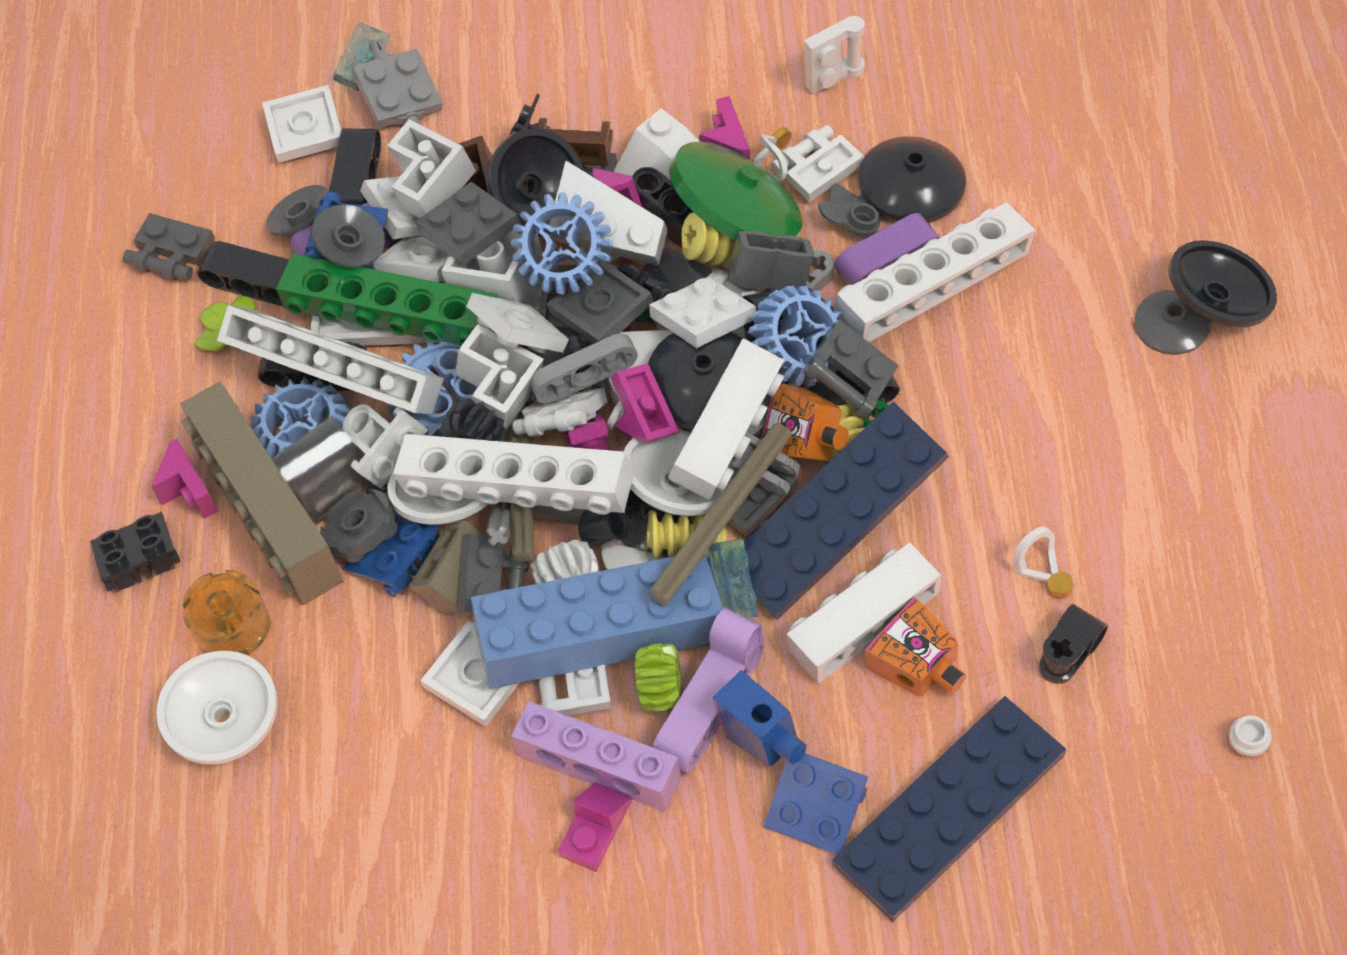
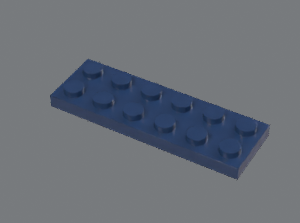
[723,401,949,620]
[832,696,1066,922]

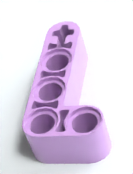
[652,608,764,774]

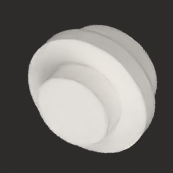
[1229,715,1272,756]

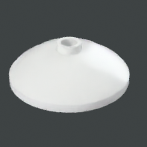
[624,429,736,516]
[388,469,488,525]
[156,651,278,764]

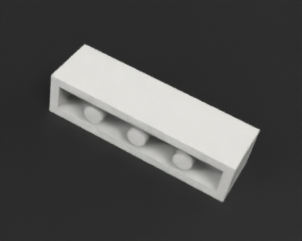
[668,338,784,500]
[787,542,941,684]

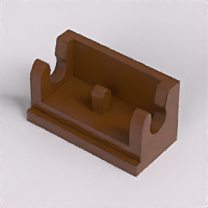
[537,118,613,166]

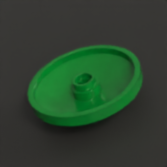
[669,142,802,241]

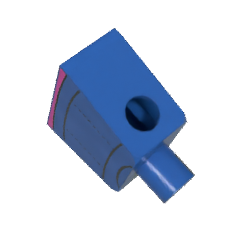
[712,670,807,766]

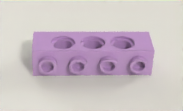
[511,701,681,812]

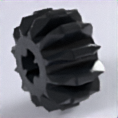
[440,398,508,442]

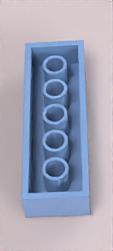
[471,554,723,689]

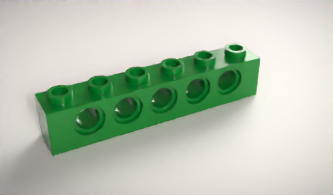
[276,254,498,347]

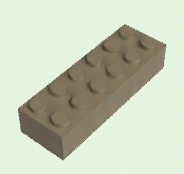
[180,381,343,605]

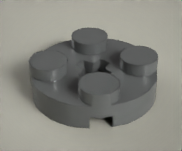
[320,489,398,563]

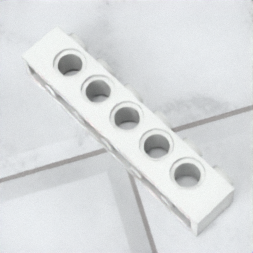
[833,202,1035,342]
[217,305,444,414]
[393,434,635,514]

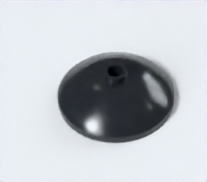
[488,128,584,237]
[858,136,966,222]
[1168,240,1277,327]
[648,332,742,430]

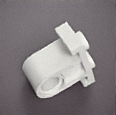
[343,404,429,489]

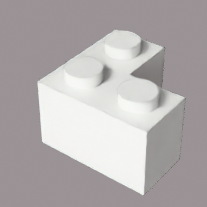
[387,119,476,218]
[455,324,544,430]

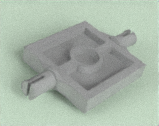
[352,38,443,129]

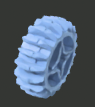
[511,192,613,295]
[747,286,842,388]
[250,376,350,475]

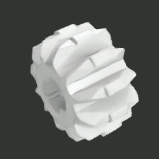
[531,540,599,584]

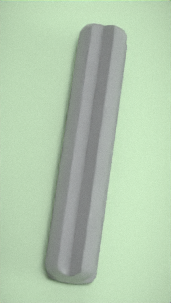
[486,502,511,546]

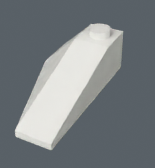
[614,108,700,191]

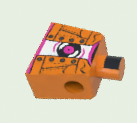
[761,383,849,461]
[865,597,966,696]

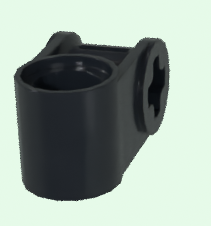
[1039,604,1108,684]

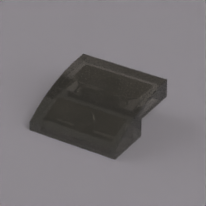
[272,415,373,526]

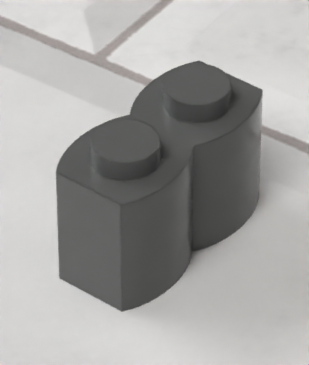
[728,230,814,291]

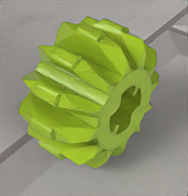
[634,643,683,712]

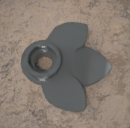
[818,183,882,237]

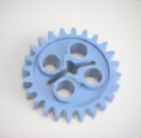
[387,340,478,437]

